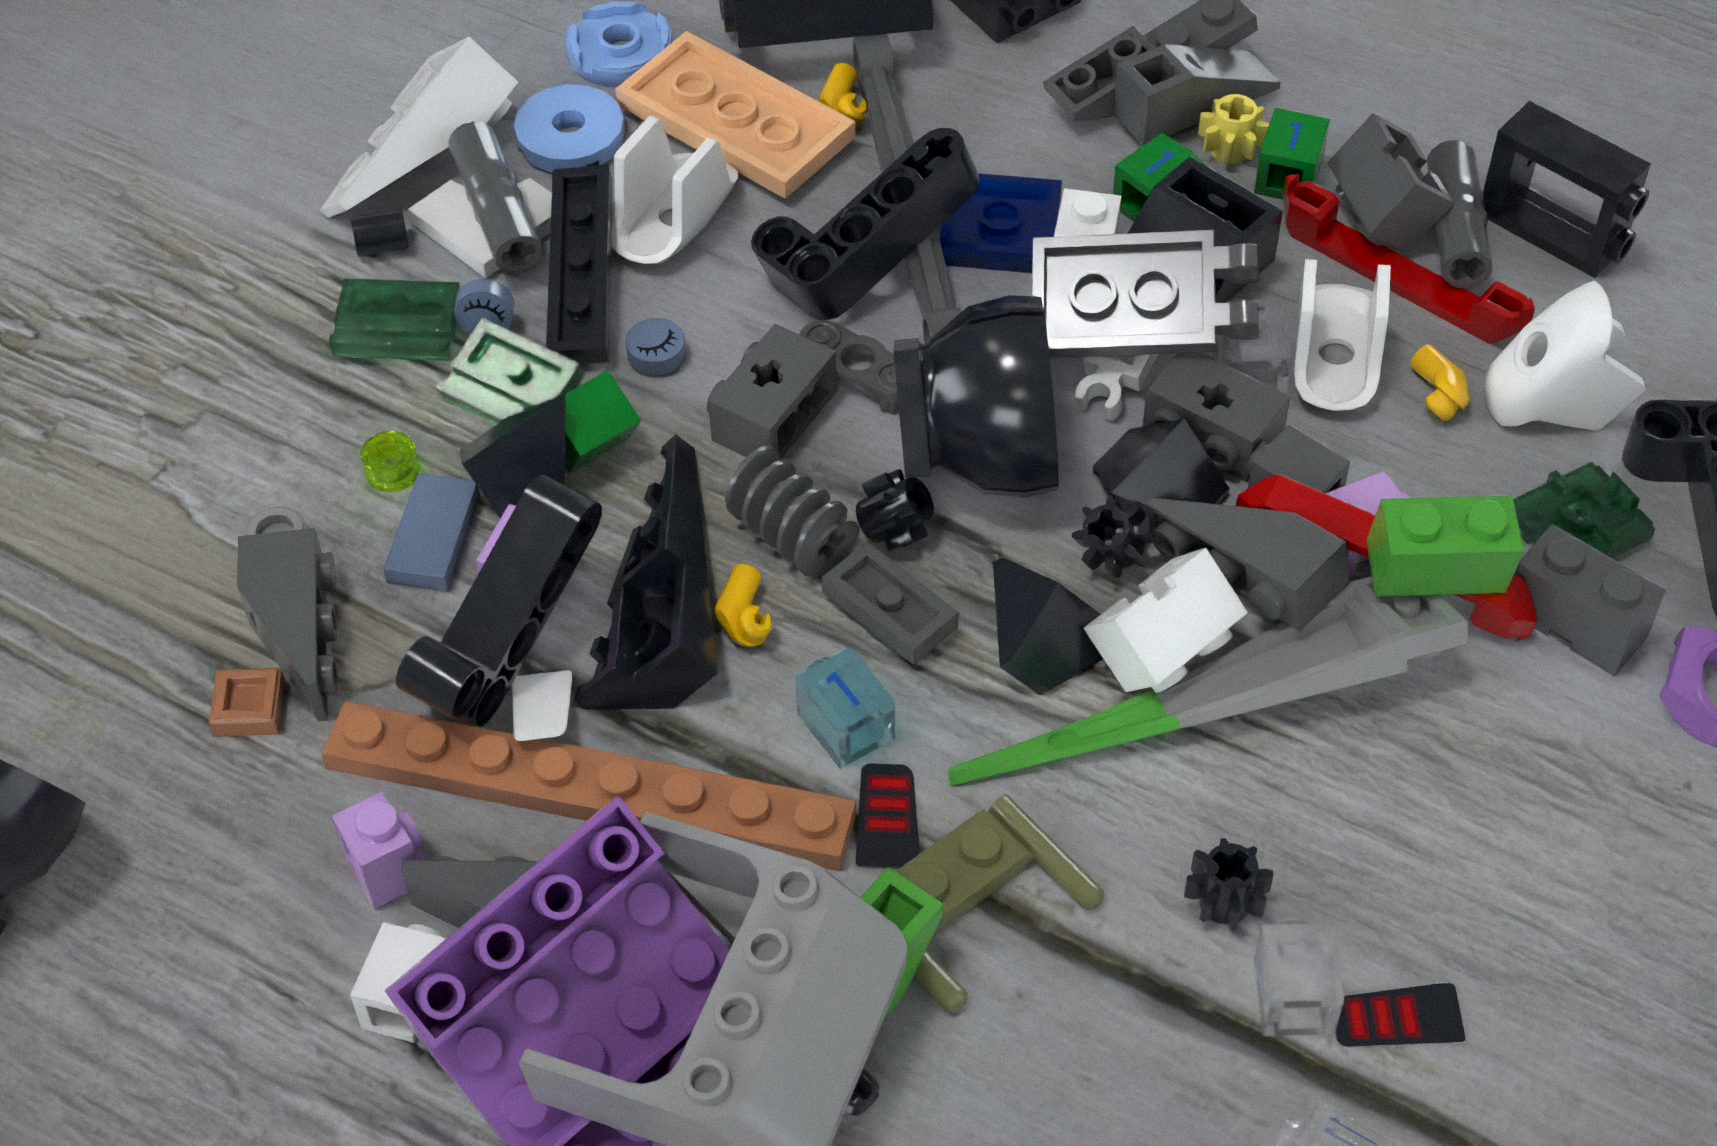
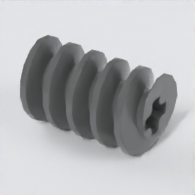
[725,446,860,578]

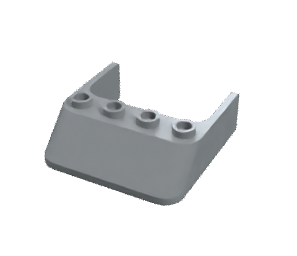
[519,812,908,1146]

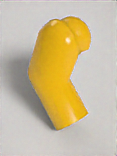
[818,63,868,128]
[1410,344,1469,421]
[714,563,773,647]

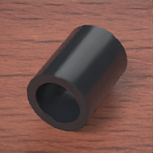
[351,209,409,257]

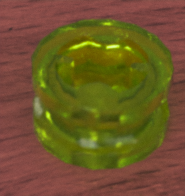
[361,431,419,492]

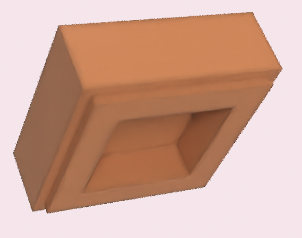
[209,668,286,737]

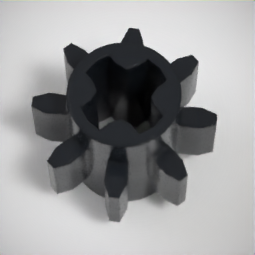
[856,469,934,551]
[1072,494,1156,579]
[1184,838,1274,930]

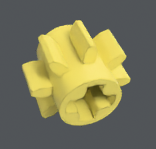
[1198,94,1269,164]

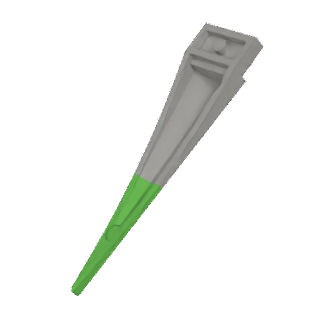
[948,576,1468,786]

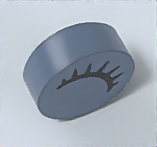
[454,279,515,338]
[626,318,686,376]

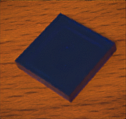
[939,173,1062,273]

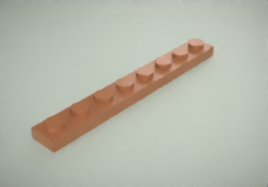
[321,701,856,871]

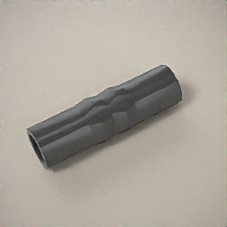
[448,121,542,272]
[1427,140,1492,288]

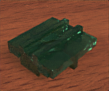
[1513,462,1655,558]

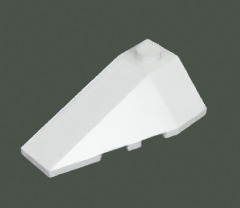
[320,37,518,218]

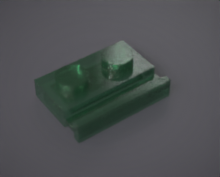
[329,278,460,361]
[436,318,585,424]

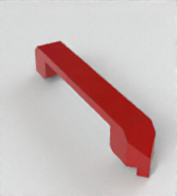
[1283,174,1535,344]
[1235,474,1537,641]

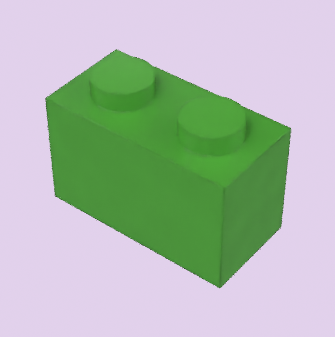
[1366,495,1524,597]

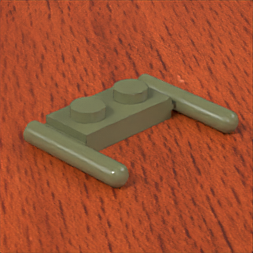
[860,794,1104,1012]

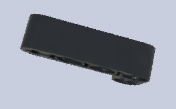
[751,128,980,320]
[1622,399,1717,617]
[396,474,602,727]

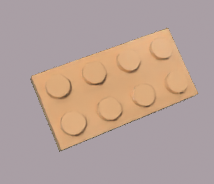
[615,31,855,199]

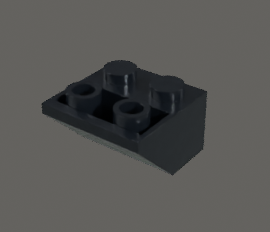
[1127,156,1283,303]

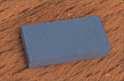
[383,473,480,591]

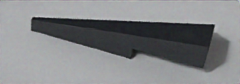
[574,434,718,710]

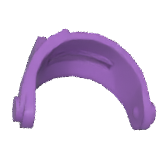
[1659,626,1717,748]

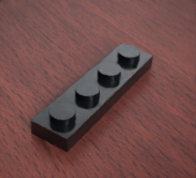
[546,165,613,366]

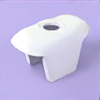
[611,116,738,265]
[1294,259,1391,411]
[1484,281,1646,431]

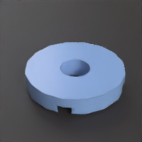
[566,2,673,87]
[513,84,625,173]

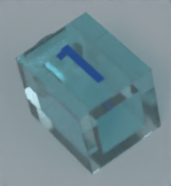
[795,647,895,769]

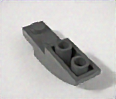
[1043,0,1258,121]

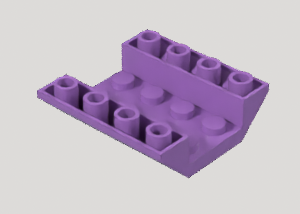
[384,796,730,1146]

